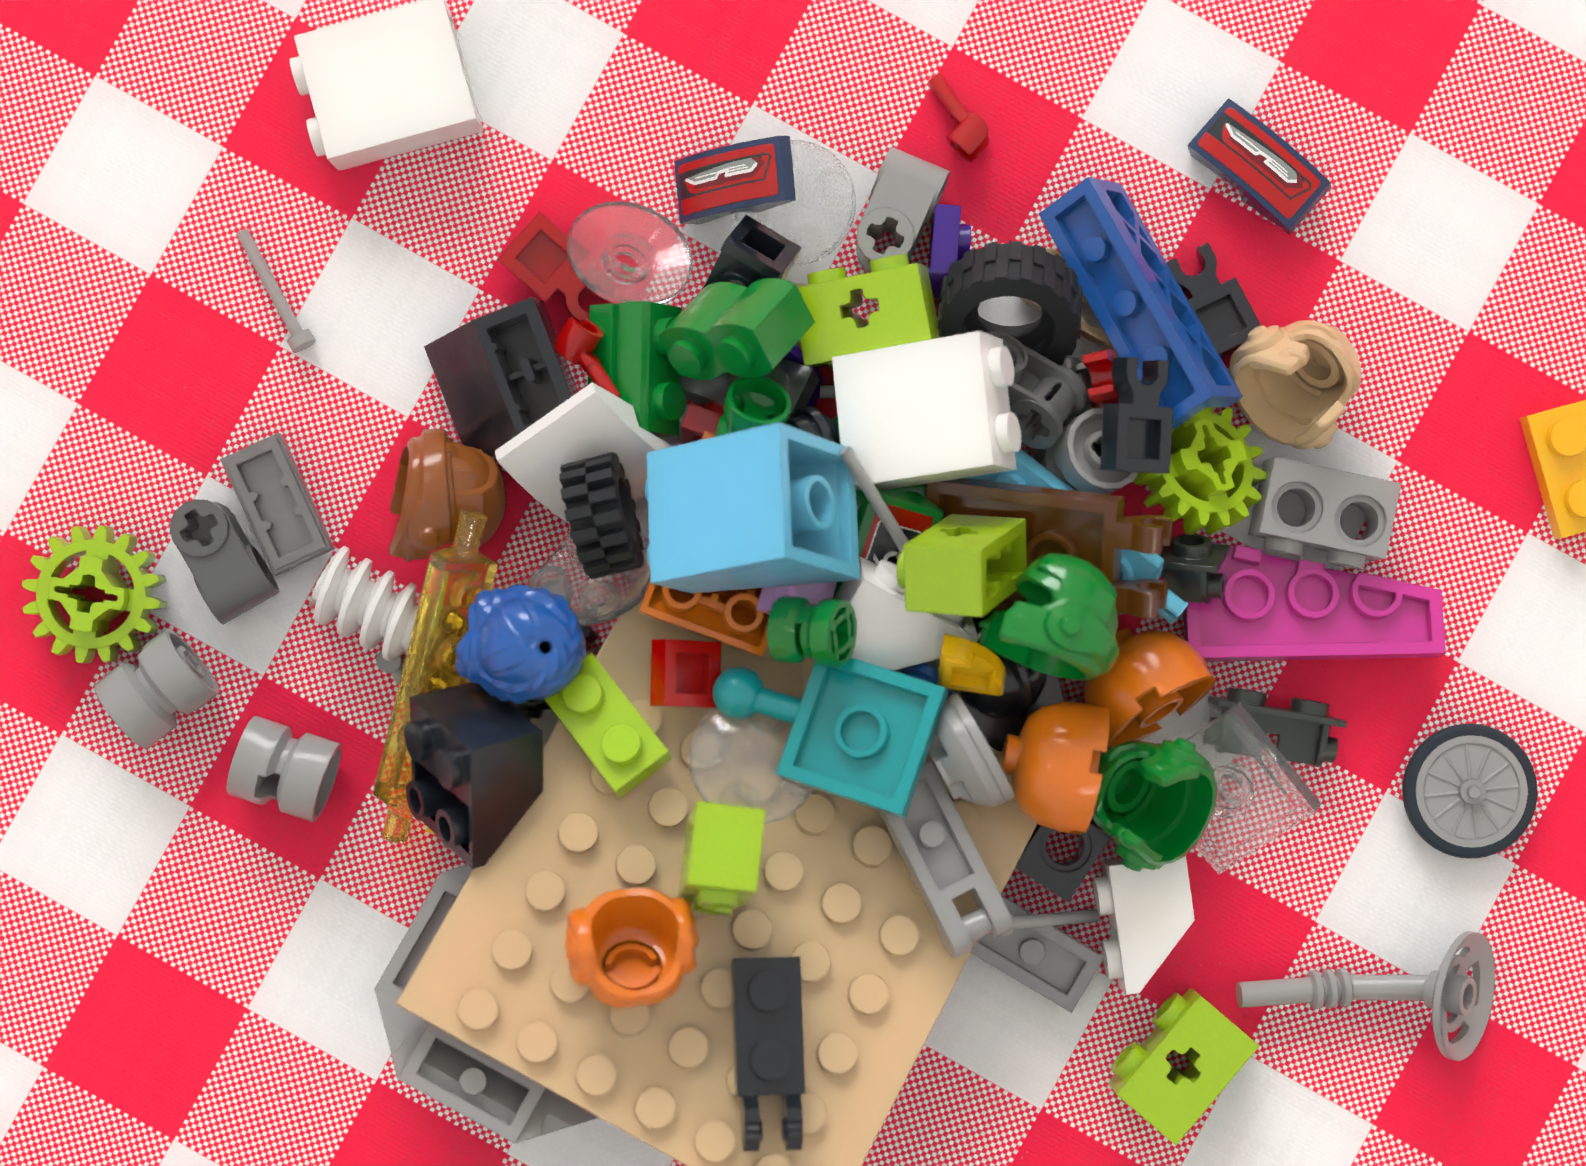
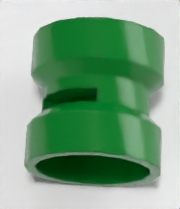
[714,377,792,437]
[767,596,857,668]

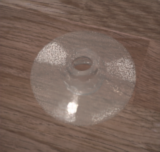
[567,201,692,305]

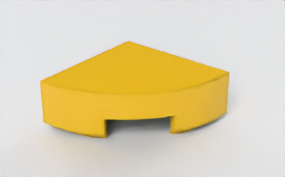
[937,634,1006,696]

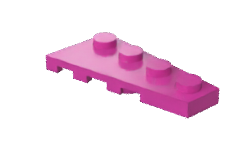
[1182,533,1446,662]

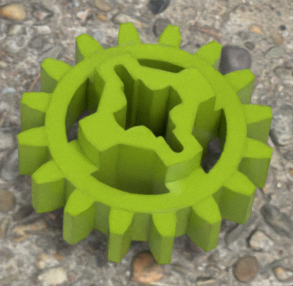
[1133,407,1266,536]
[22,525,167,663]

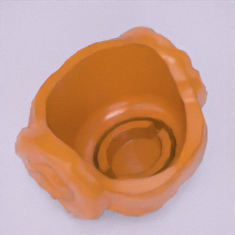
[565,888,699,1008]

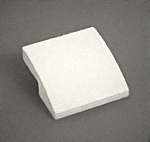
[495,382,673,523]

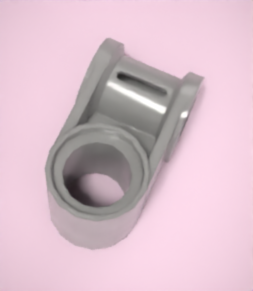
[856,146,950,272]

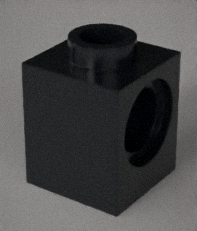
[1015,818,1110,902]

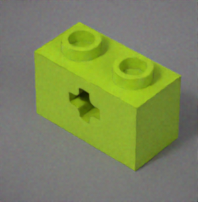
[798,254,940,367]
[897,514,1027,617]
[678,801,766,916]
[1108,987,1260,1145]

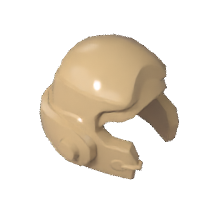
[1229,320,1361,450]

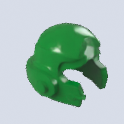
[979,553,1120,681]
[1092,737,1217,872]

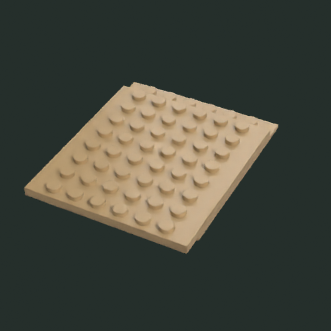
[396,565,1037,1166]

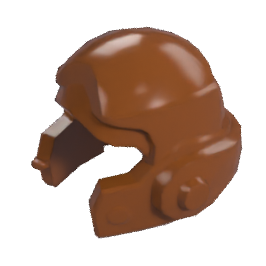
[389,429,506,562]

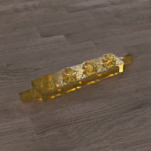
[373,510,498,843]

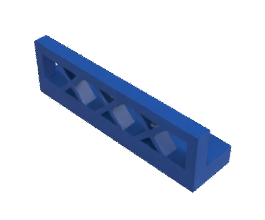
[1039,177,1243,430]

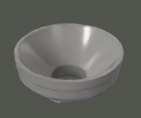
[928,692,1015,807]

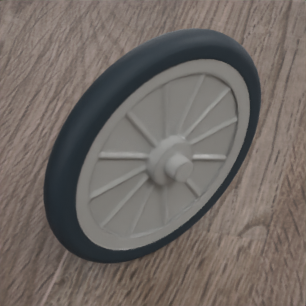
[1402,724,1538,859]

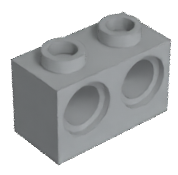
[1248,456,1401,570]

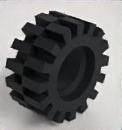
[560,452,644,580]

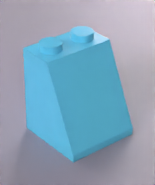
[645,422,860,593]

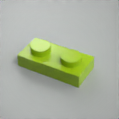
[544,653,673,799]

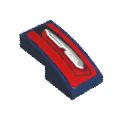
[1187,98,1331,234]
[674,135,796,224]

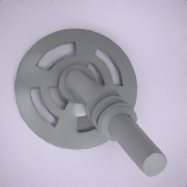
[1235,931,1495,1061]

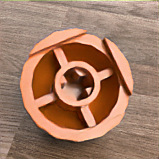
[1084,628,1216,748]
[1000,702,1110,835]

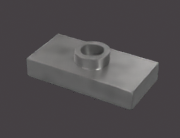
[220,433,335,576]

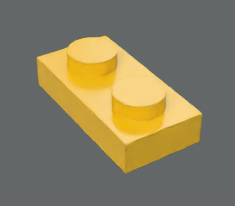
[1519,400,1586,539]

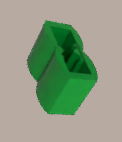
[658,278,815,380]

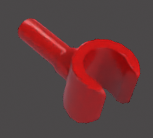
[928,74,989,162]
[555,318,622,399]

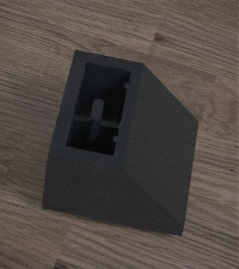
[424,297,578,457]
[404,682,543,869]

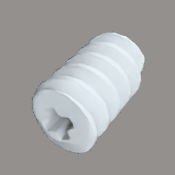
[309,546,454,674]

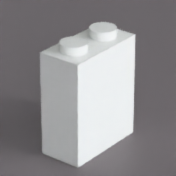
[290,0,484,171]
[832,331,1021,490]

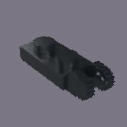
[731,957,805,1152]

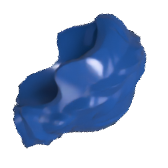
[455,584,587,704]

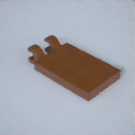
[927,478,1173,618]

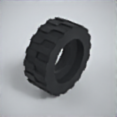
[937,241,1082,365]

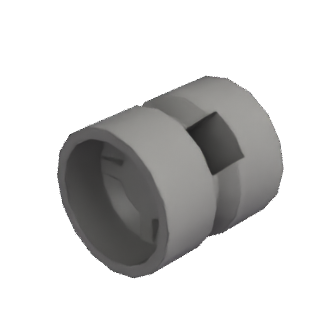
[1033,408,1139,495]
[94,629,220,749]
[226,716,343,822]

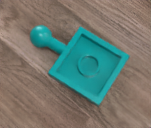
[713,658,949,819]

